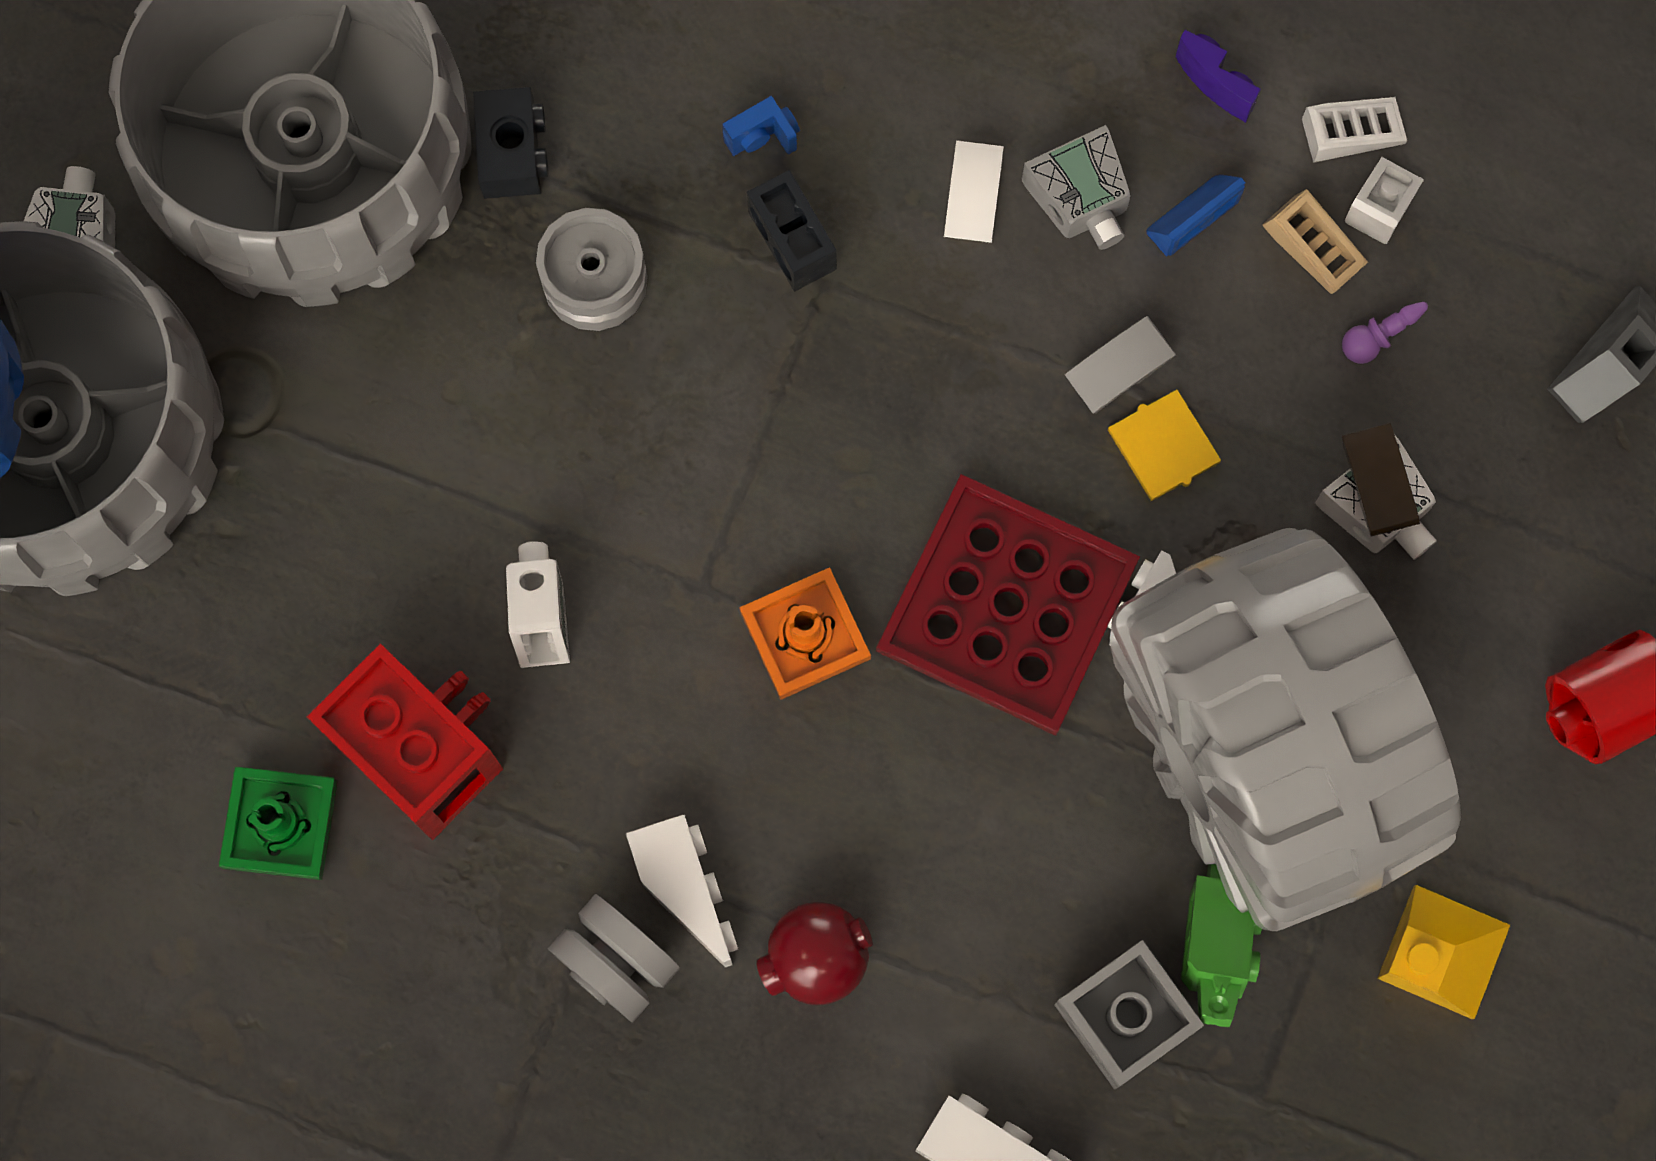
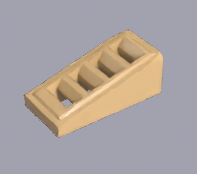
[1262,189,1368,294]

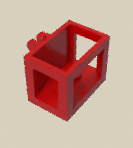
[307,643,503,841]

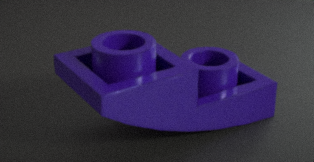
[1175,30,1261,123]

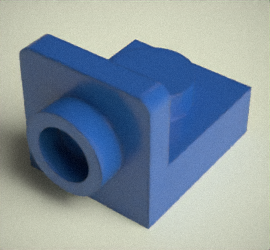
[722,96,800,156]

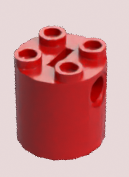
[1545,629,1656,765]

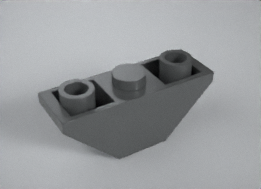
[1547,286,1656,423]

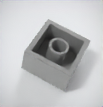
[1054,940,1204,1090]

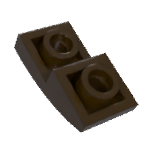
[1342,423,1420,537]

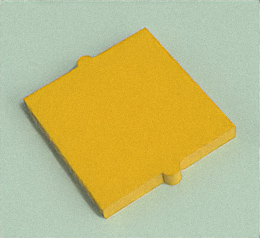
[1108,390,1221,501]

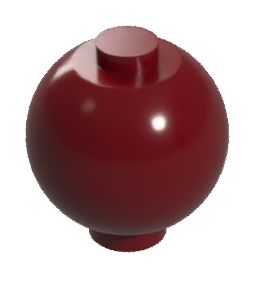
[756,902,873,1005]

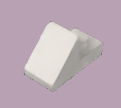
[1345,157,1424,244]

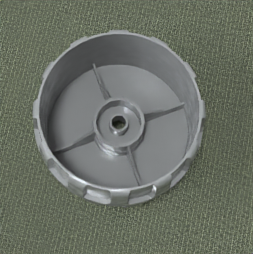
[108,0,471,307]
[0,221,224,596]
[1110,528,1461,931]

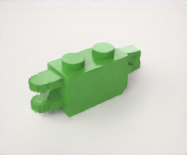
[1181,864,1262,1027]

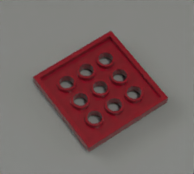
[876,474,1140,736]

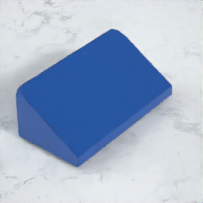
[1146,175,1245,257]

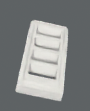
[1302,97,1407,163]

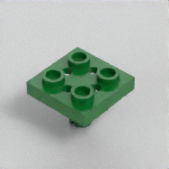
[219,767,338,880]

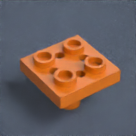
[739,567,871,700]

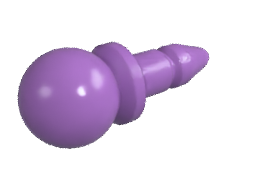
[1342,302,1428,364]

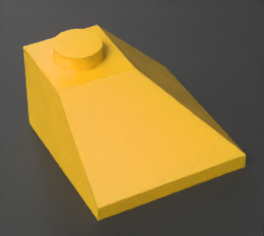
[1377,885,1510,1019]

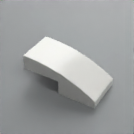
[944,141,1004,243]

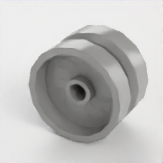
[536,208,648,331]
[547,894,680,1023]

